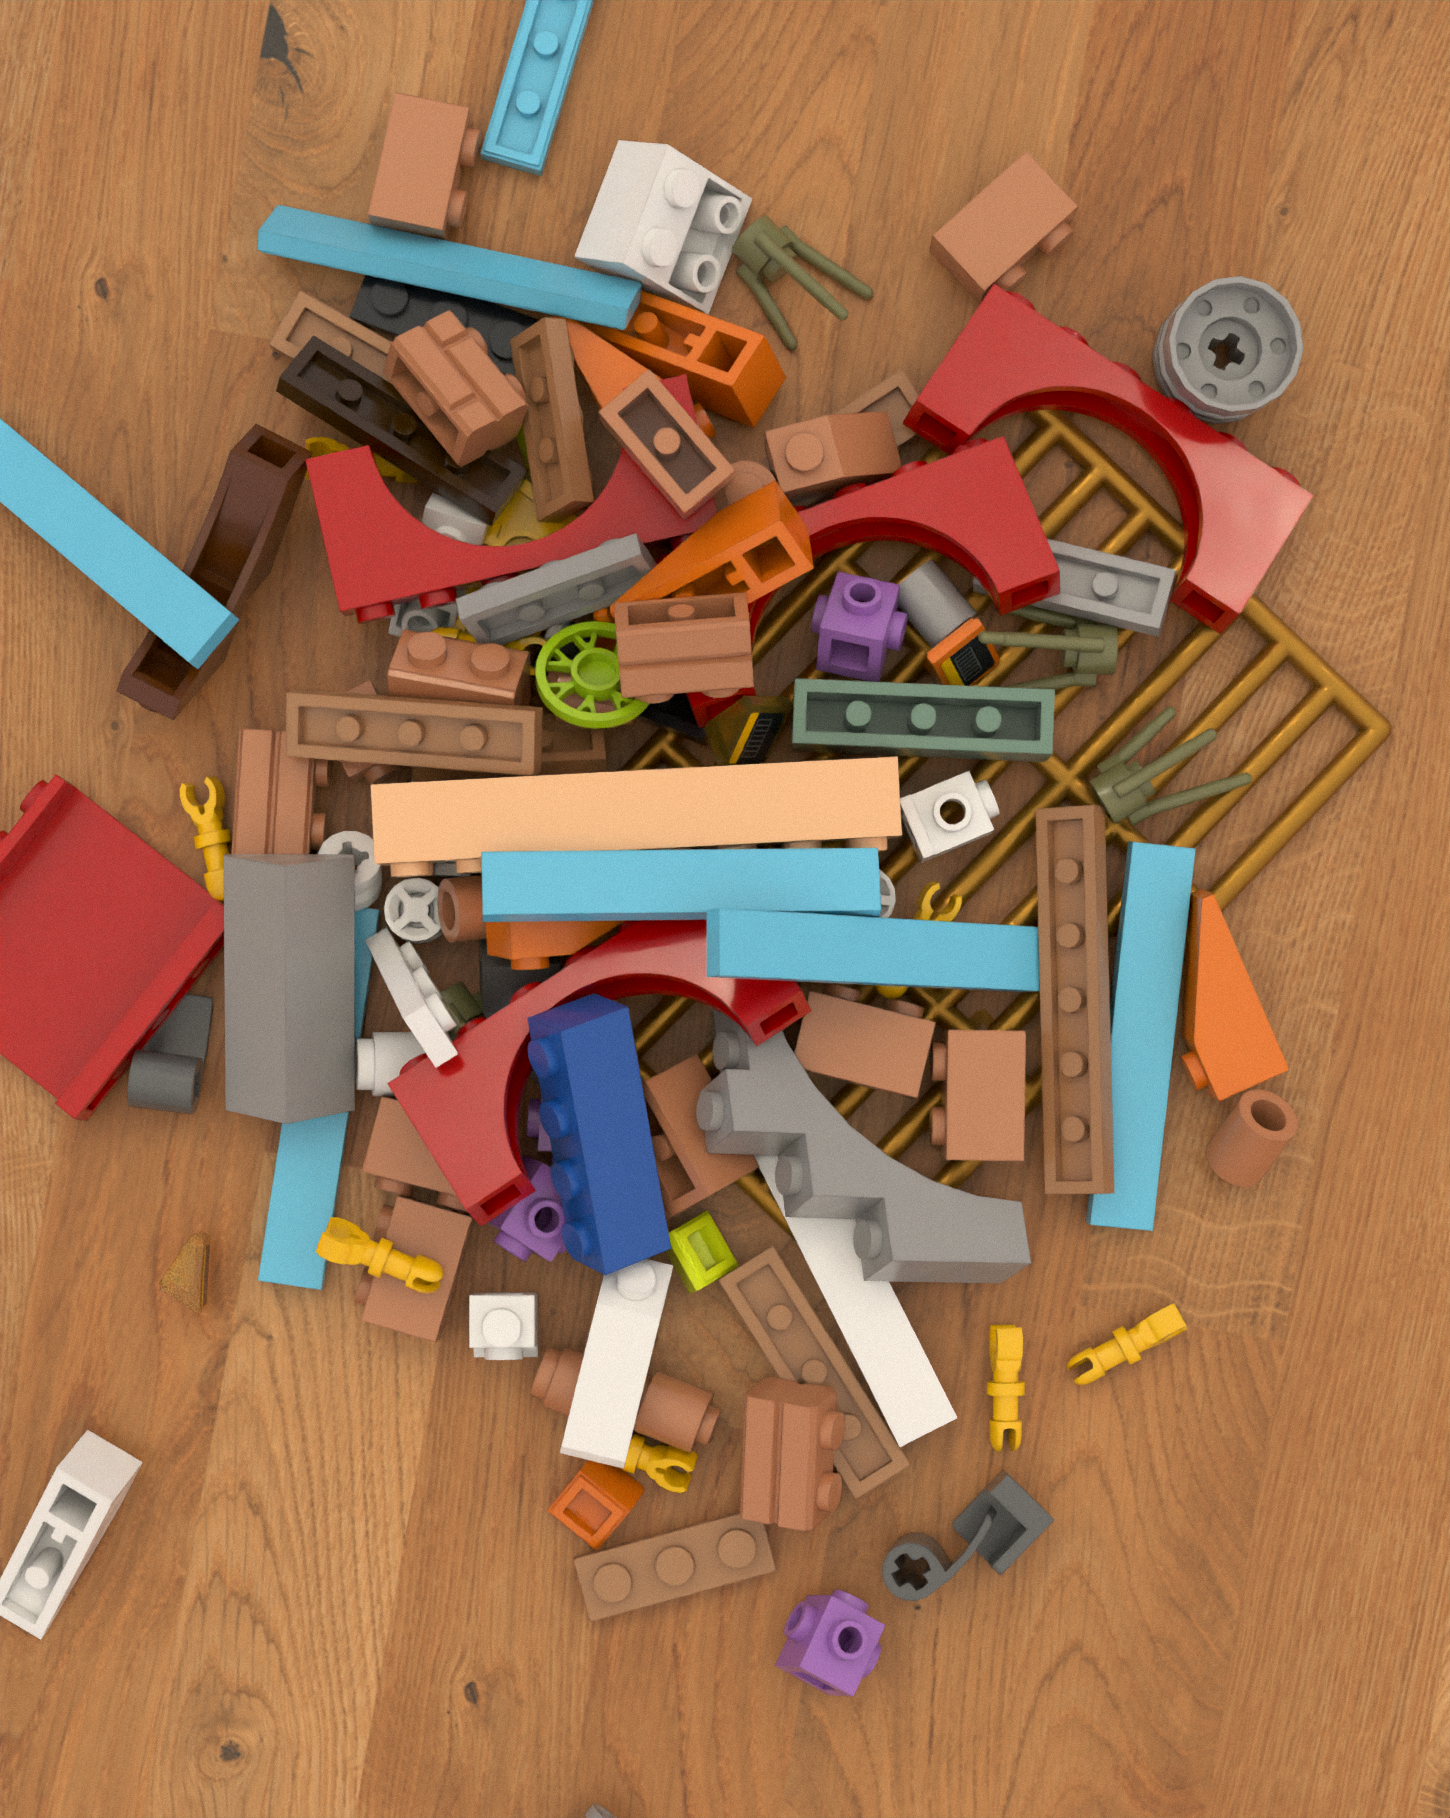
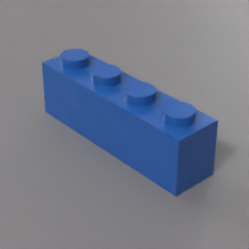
[527,993,671,1276]

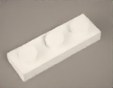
[365,927,458,1068]

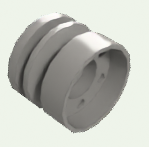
[1152,276,1304,425]

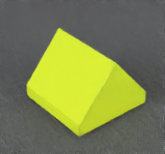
[665,1210,739,1294]

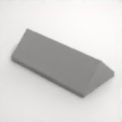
[224,854,355,1124]

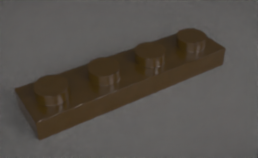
[276,335,528,526]

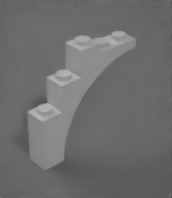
[696,1006,1031,1284]

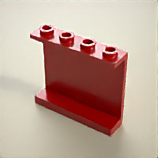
[0,774,224,1121]

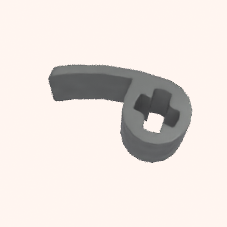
[127,994,213,1114]
[882,1505,997,1601]

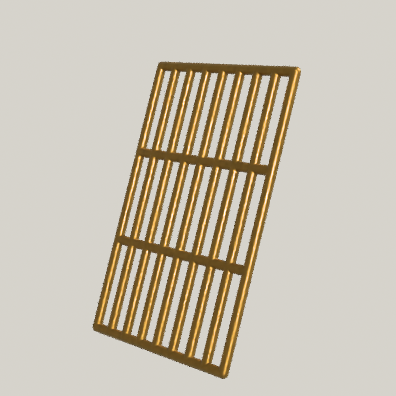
[560,410,1392,1243]

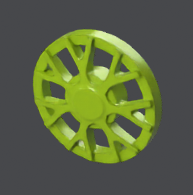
[535,621,650,729]

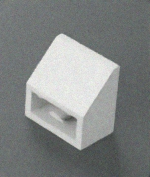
[574,140,752,314]

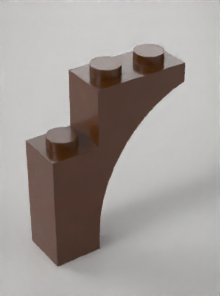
[117,424,313,720]

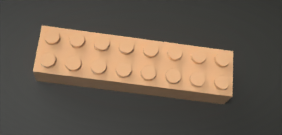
[371,756,902,878]

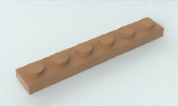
[1035,805,1115,1194]

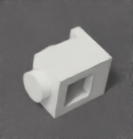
[900,771,1000,864]
[469,1292,538,1360]

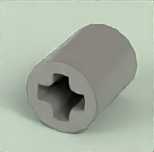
[898,559,977,648]

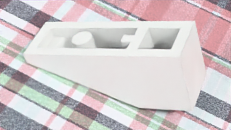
[560,1259,673,1469]
[0,1430,143,1640]

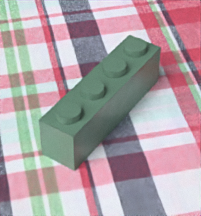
[791,678,1055,762]

